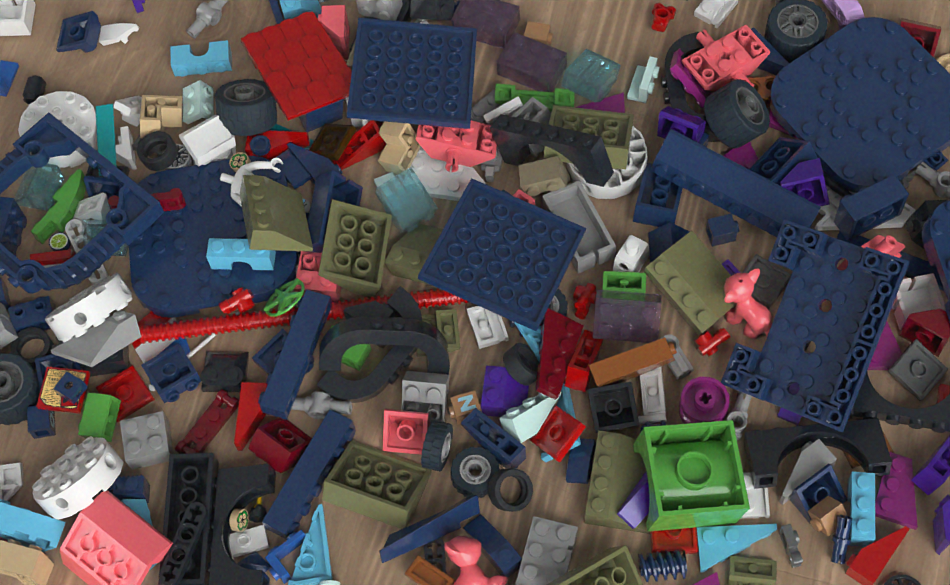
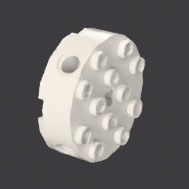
[18,91,98,170]
[567,126,647,199]
[45,273,133,342]
[32,436,123,520]

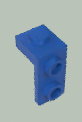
[0,60,19,97]
[265,530,306,584]

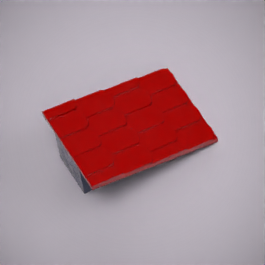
[241,11,352,133]

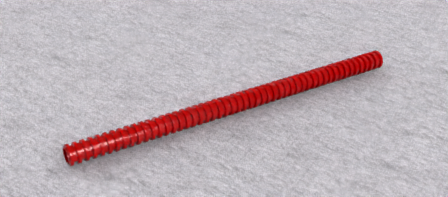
[139,288,468,344]

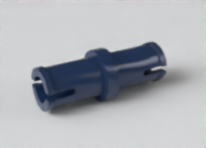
[830,515,853,564]

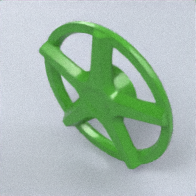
[263,278,305,317]

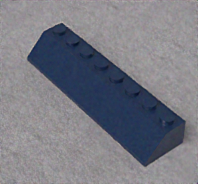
[650,129,821,237]

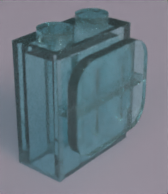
[561,49,621,103]
[375,167,438,233]

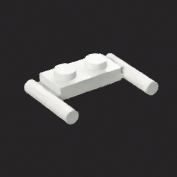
[638,366,667,425]

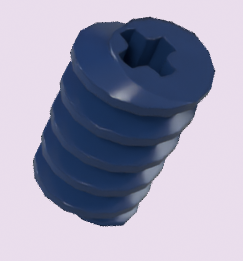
[638,550,687,583]

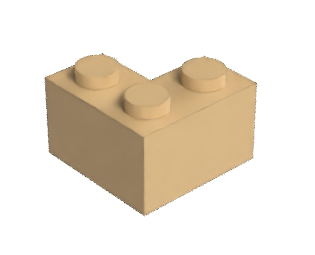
[140,95,183,138]
[378,121,421,176]
[0,539,54,585]

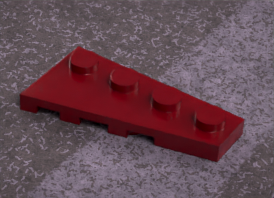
[536,308,584,400]

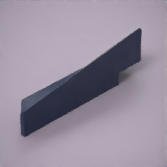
[379,495,480,563]

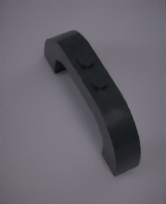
[661,32,721,142]
[317,286,423,403]
[319,316,450,375]

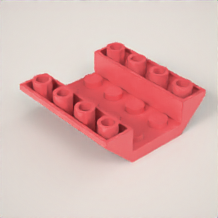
[60,490,173,585]

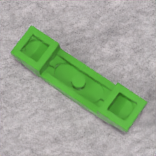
[495,84,575,112]

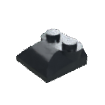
[201,351,249,392]

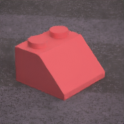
[318,5,350,60]

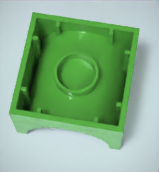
[633,420,750,532]

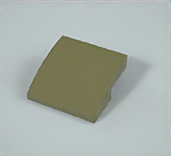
[416,309,461,357]
[728,556,777,585]

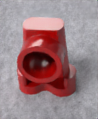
[651,3,676,32]
[573,283,599,320]
[219,287,255,314]
[694,328,730,357]

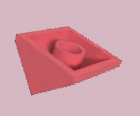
[383,409,431,455]

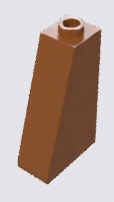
[589,337,677,387]

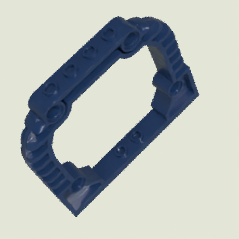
[0,112,164,294]

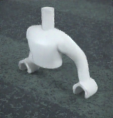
[220,158,283,206]

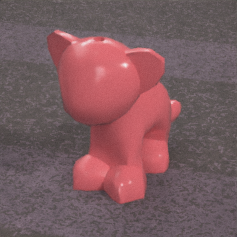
[724,268,773,339]
[444,536,509,585]

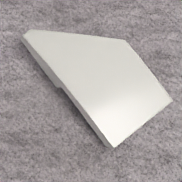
[99,23,139,46]
[0,463,23,501]

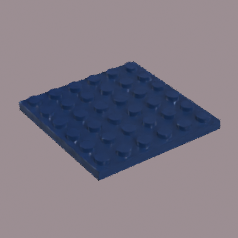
[347,18,477,129]
[418,178,586,332]

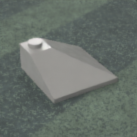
[51,310,141,367]

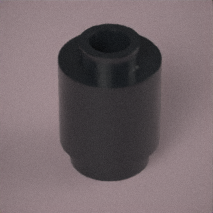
[23,75,47,105]

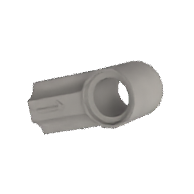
[661,334,694,379]

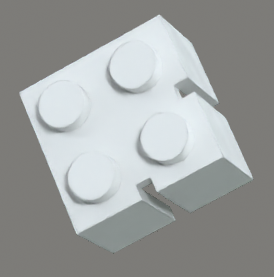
[0,0,36,36]
[892,273,946,331]

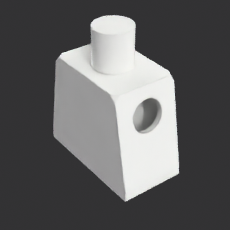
[613,235,650,273]

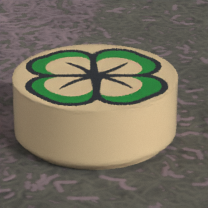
[229,152,251,172]
[229,508,249,532]

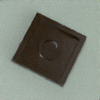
[309,124,357,161]

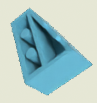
[0,499,66,552]

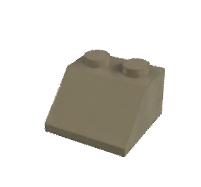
[519,156,571,196]

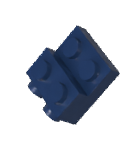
[252,329,314,375]
[141,343,201,404]

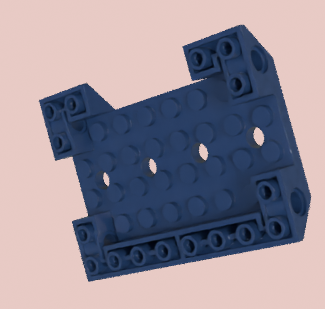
[721,220,910,432]

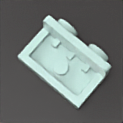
[627,56,660,103]
[183,80,214,124]

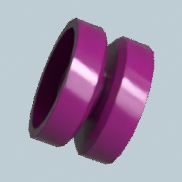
[679,377,729,424]

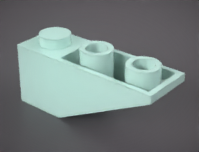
[499,391,561,443]

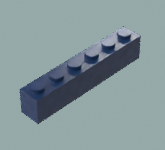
[258,289,332,420]
[262,410,356,539]

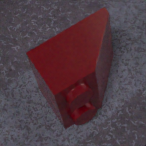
[900,18,941,57]
[899,308,950,357]
[248,418,312,473]

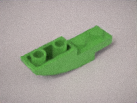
[31,169,86,244]

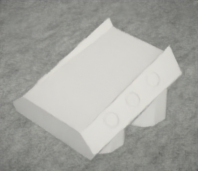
[179,115,236,166]

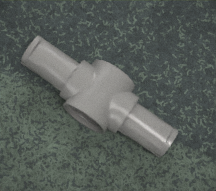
[186,0,229,39]
[915,162,950,198]
[291,392,352,419]
[726,392,752,442]

